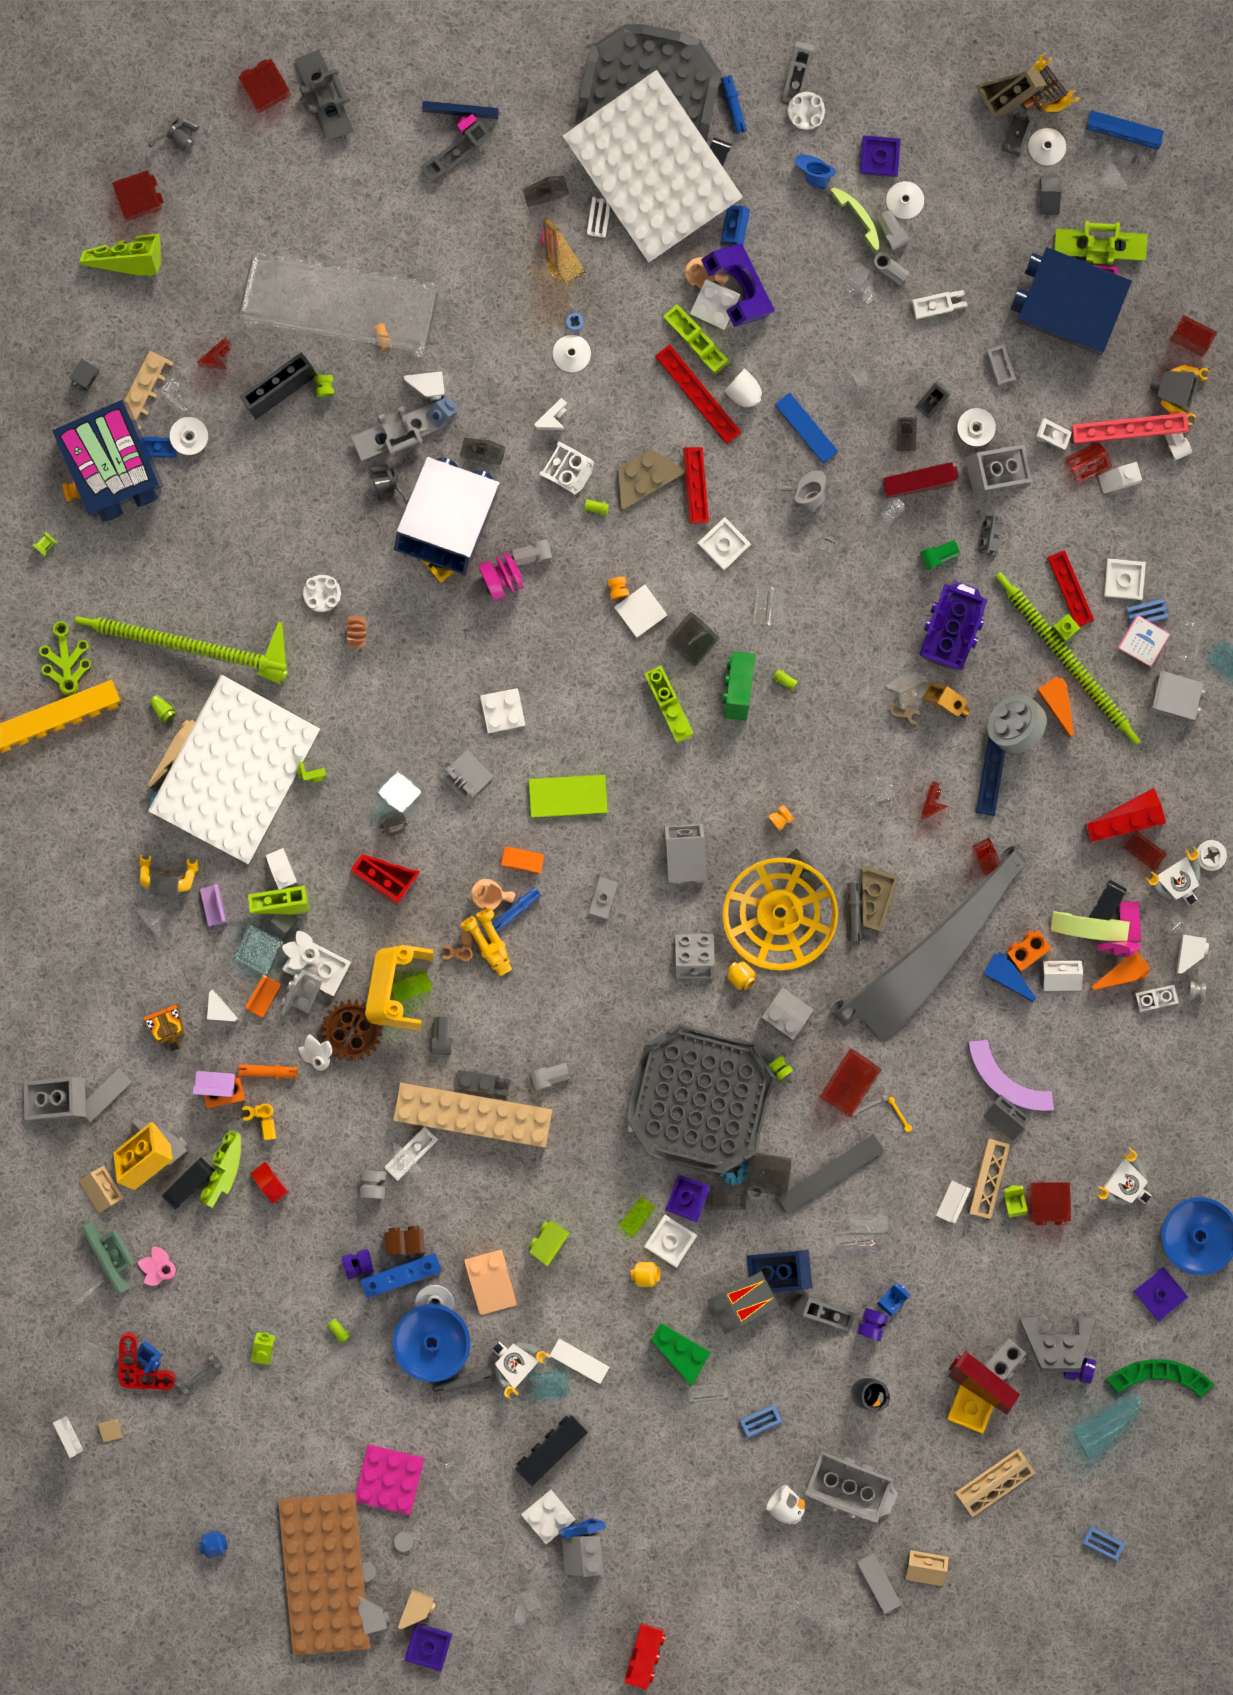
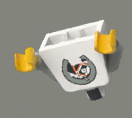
[1144,847,1200,906]
[1094,1148,1151,1205]
[492,1341,550,1401]

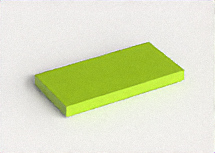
[529,775,608,818]

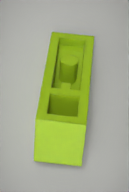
[257,621,289,685]
[248,886,310,915]

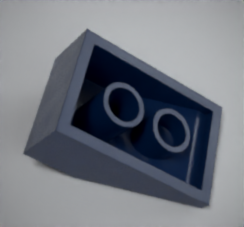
[747,1249,813,1292]

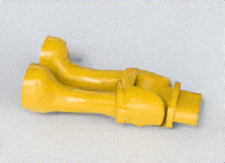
[460,908,512,976]

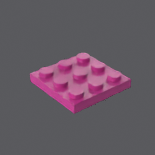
[356,1444,424,1515]

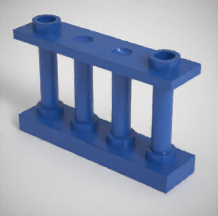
[360,1253,442,1298]

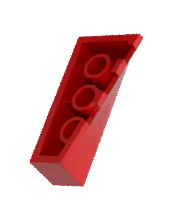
[1085,788,1166,843]

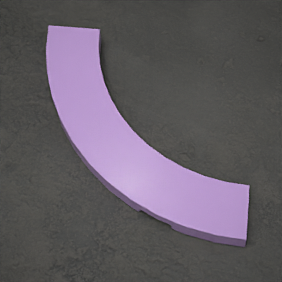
[968,1040,1054,1111]

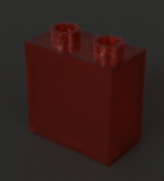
[238,59,291,114]
[112,170,164,222]
[1169,315,1217,357]
[1030,1182,1071,1225]

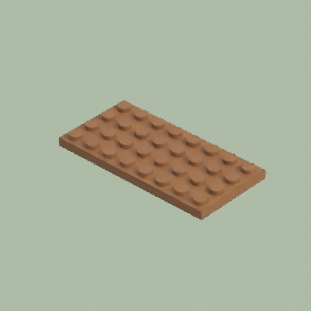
[278,1492,371,1656]

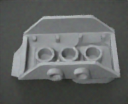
[805,1451,898,1523]

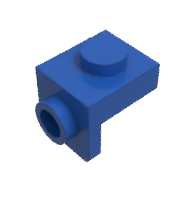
[876,1283,910,1317]
[137,1341,163,1374]

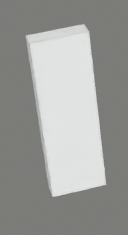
[384,1126,438,1181]
[550,1339,609,1384]

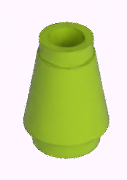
[149,695,176,724]

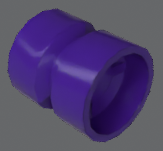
[341,1249,374,1280]
[857,1308,889,1341]
[1063,1357,1096,1384]

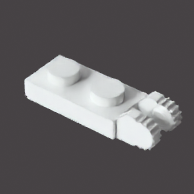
[912,290,967,320]

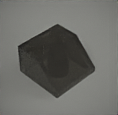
[666,611,719,667]
[748,1153,791,1196]

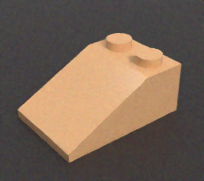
[464,1249,517,1315]

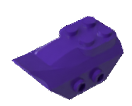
[919,581,988,670]

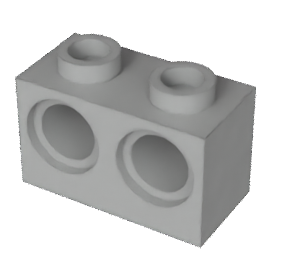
[984,1337,1027,1382]

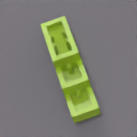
[663,304,730,375]

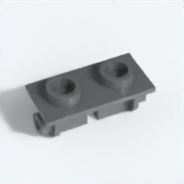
[979,515,1003,556]

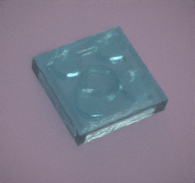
[234,924,284,976]

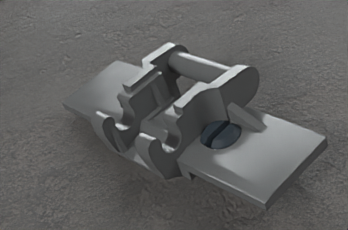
[295,49,354,141]

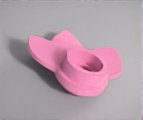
[138,1247,176,1286]

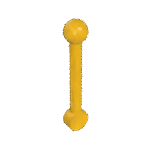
[887,1097,912,1132]

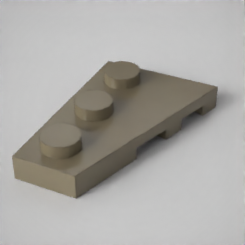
[862,865,899,932]

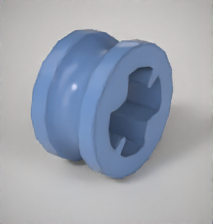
[566,313,583,331]

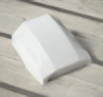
[540,442,594,495]

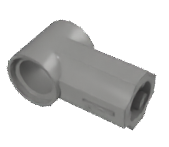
[876,210,909,251]
[872,253,910,286]
[512,540,553,566]
[530,1063,571,1091]

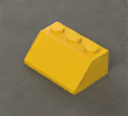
[113,1122,173,1190]

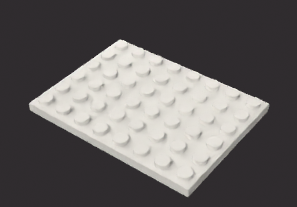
[563,70,743,262]
[148,675,320,864]

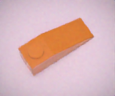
[1037,676,1074,737]
[1090,951,1150,990]

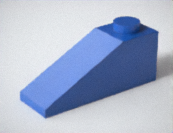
[983,952,1036,1002]

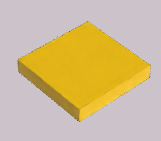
[947,1385,994,1434]

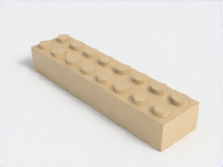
[393,1083,553,1148]

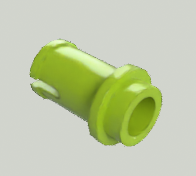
[584,499,609,516]
[772,669,798,691]
[326,1318,350,1343]

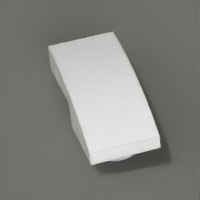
[1135,984,1179,1012]

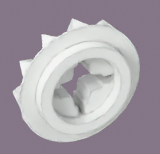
[1197,840,1227,871]

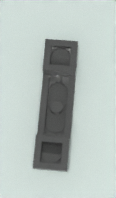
[420,120,491,182]

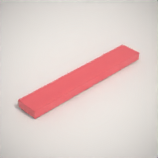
[1072,413,1189,444]

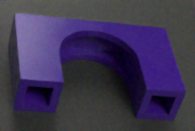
[701,243,775,328]

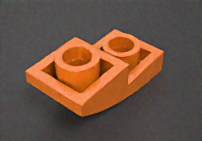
[500,847,544,874]

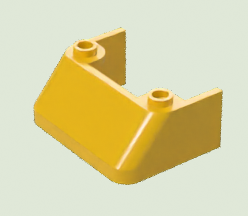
[365,945,434,1031]

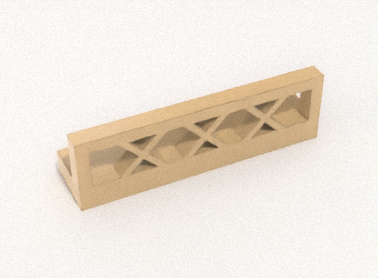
[968,1139,1010,1219]
[955,1448,1035,1517]

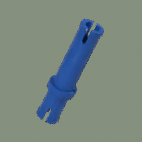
[720,75,747,134]
[492,887,542,933]

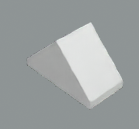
[207,990,238,1022]

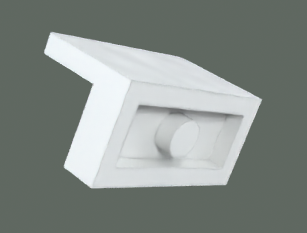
[1043,961,1083,991]
[936,1181,971,1224]

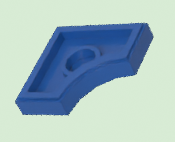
[558,1518,606,1539]

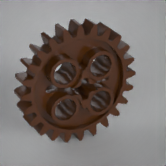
[321,999,383,1062]

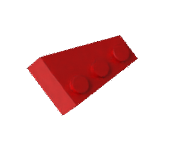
[350,854,420,906]
[624,1622,666,1690]

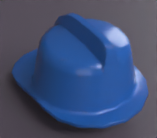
[795,154,836,190]

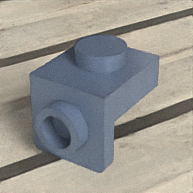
[426,396,460,428]

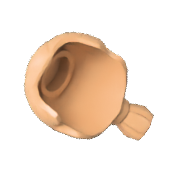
[685,257,729,289]
[471,879,515,909]

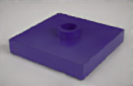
[860,135,901,177]
[665,1174,711,1222]
[1134,1267,1188,1321]
[404,1623,453,1672]

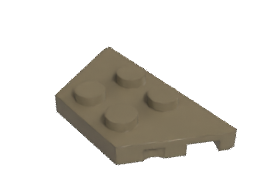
[618,449,685,510]

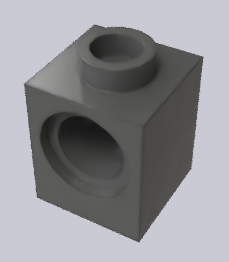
[69,358,100,391]

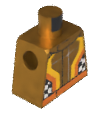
[922,682,970,718]
[143,1004,185,1052]

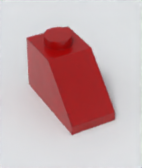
[250,1161,289,1204]

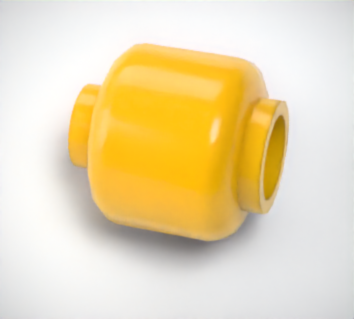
[727,962,756,990]
[631,1262,660,1287]

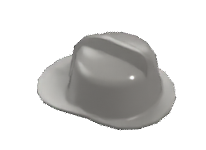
[795,471,826,512]

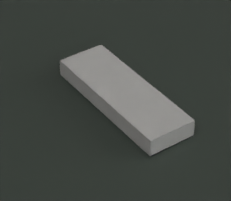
[85,1068,132,1122]
[857,1553,902,1614]

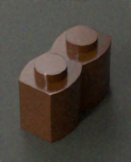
[385,1226,425,1256]

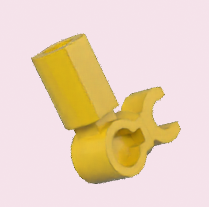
[242,1104,276,1140]

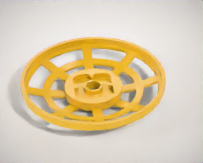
[722,858,838,971]

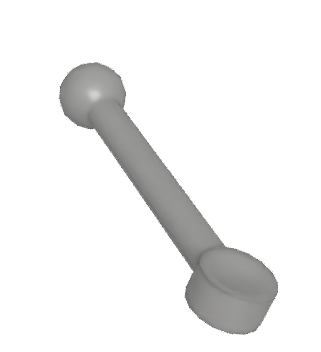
[851,1094,888,1116]

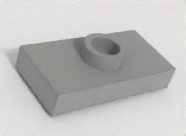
[986,344,1016,387]
[589,877,618,919]

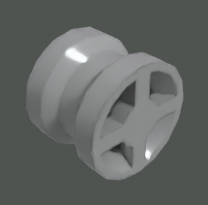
[1187,981,1206,1002]

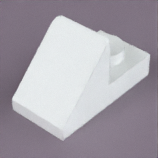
[534,398,567,430]
[1037,418,1072,450]

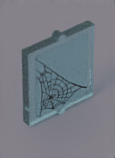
[377,772,421,814]

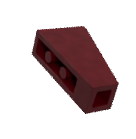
[882,462,959,499]
[948,1351,1020,1415]

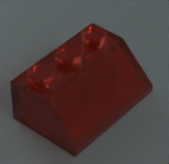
[819,1048,882,1118]

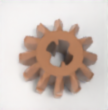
[347,616,366,648]

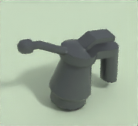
[148,117,200,152]
[368,464,409,505]

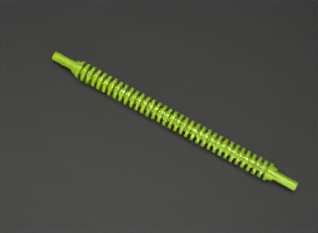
[995,572,1141,746]
[74,616,287,672]

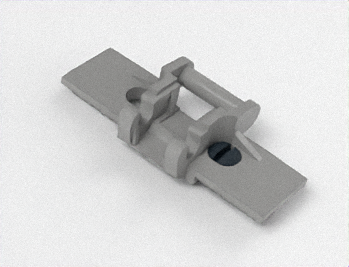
[351,402,446,461]

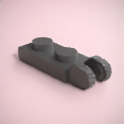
[455,1070,511,1096]

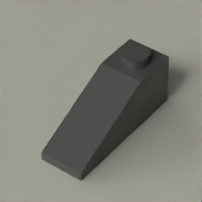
[791,1293,856,1331]

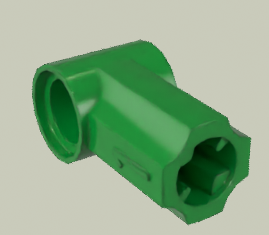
[920,540,961,570]

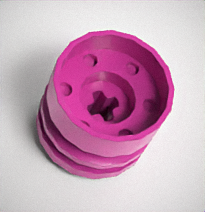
[478,552,524,601]

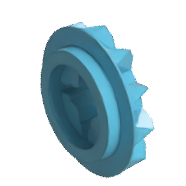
[720,1160,750,1185]

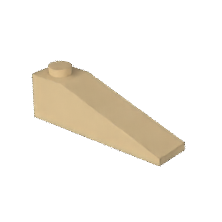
[148,719,195,788]

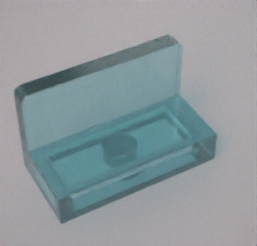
[1207,639,1233,680]
[529,1371,570,1398]

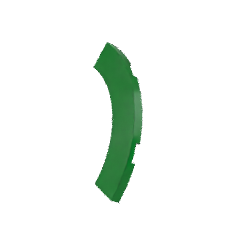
[1105,1359,1215,1398]

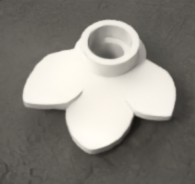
[282,931,320,970]
[298,1034,332,1071]

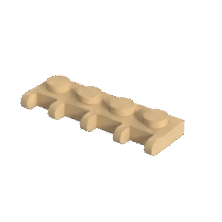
[125,351,174,430]

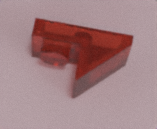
[197,337,232,370]
[920,781,949,820]
[972,837,1000,876]

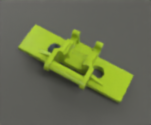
[1055,221,1148,265]

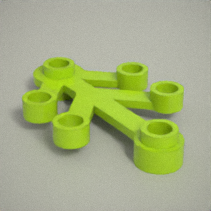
[39,621,92,696]

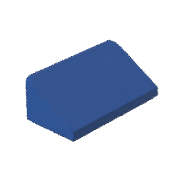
[721,205,750,245]

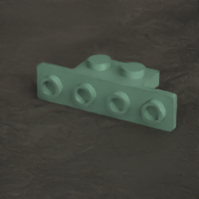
[81,1221,135,1294]

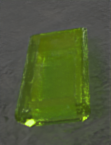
[618,1196,656,1237]

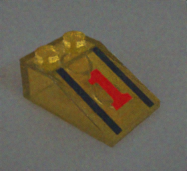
[543,217,586,286]

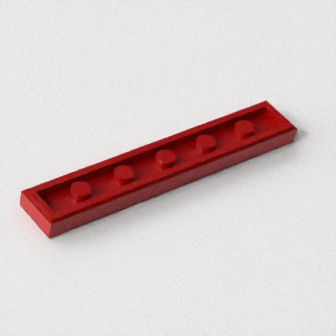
[655,344,742,445]

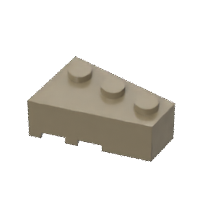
[975,69,1047,118]

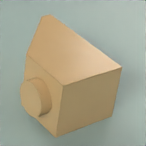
[398,1589,436,1629]

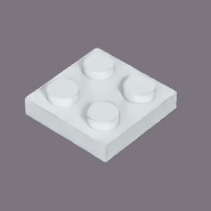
[690,278,741,330]
[480,688,525,733]
[521,1490,576,1544]

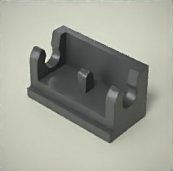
[1002,113,1034,156]
[983,1095,1030,1141]

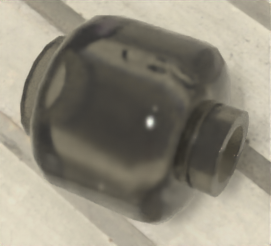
[378,810,408,838]

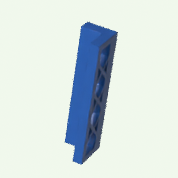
[1086,110,1164,150]

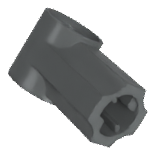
[432,1017,452,1055]

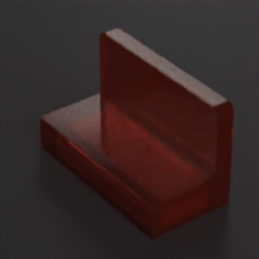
[1065,442,1112,484]
[1123,831,1168,871]

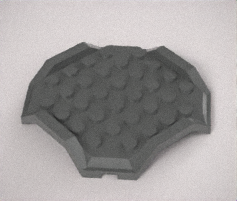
[576,24,721,143]
[626,1024,776,1174]

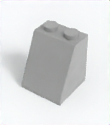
[1148,671,1205,722]
[665,824,707,884]
[760,987,814,1041]
[561,1532,603,1577]

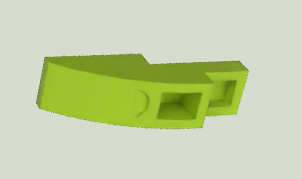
[644,666,694,743]
[199,1130,241,1208]

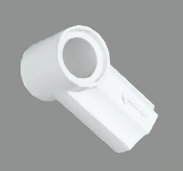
[1164,433,1192,461]

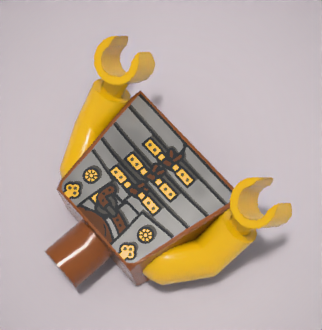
[1021,52,1080,112]

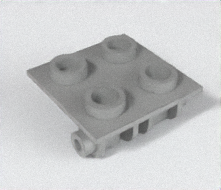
[440,750,494,803]

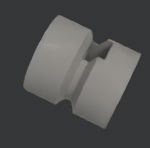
[360,1170,387,1199]

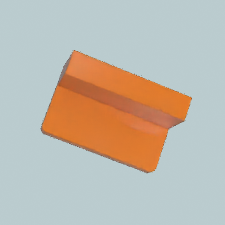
[245,975,282,1018]

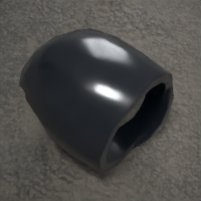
[851,1378,890,1412]

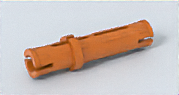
[239,1064,298,1080]

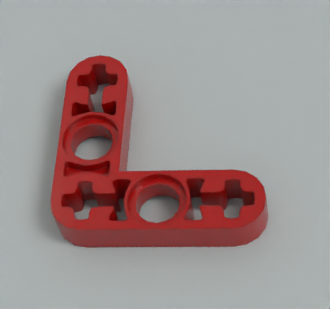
[119,1332,176,1390]

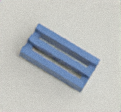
[1126,599,1169,625]
[739,1404,782,1438]
[1082,1526,1125,1561]

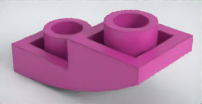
[1120,901,1141,943]
[1097,941,1141,957]

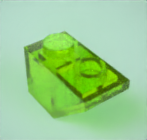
[391,971,434,1003]

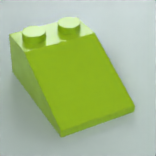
[528,1220,570,1266]

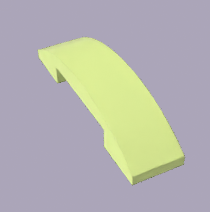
[830,188,879,254]
[1051,911,1130,941]

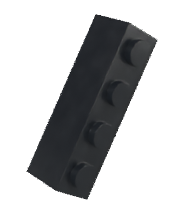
[240,352,317,420]
[516,1415,588,1486]

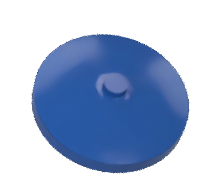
[1161,1197,1233,1275]
[393,1304,471,1382]

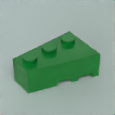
[722,651,756,721]
[650,1323,711,1387]

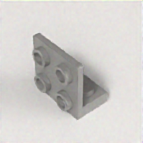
[675,934,715,979]
[280,969,324,1016]

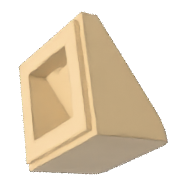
[98,1419,123,1442]

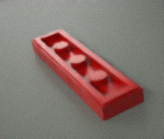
[683,447,709,524]
[1047,550,1094,627]

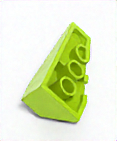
[79,234,161,276]

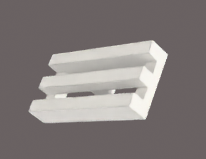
[587,197,611,238]

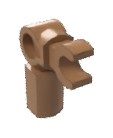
[442,930,474,962]

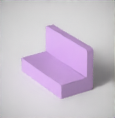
[200,884,227,927]
[193,1071,235,1097]

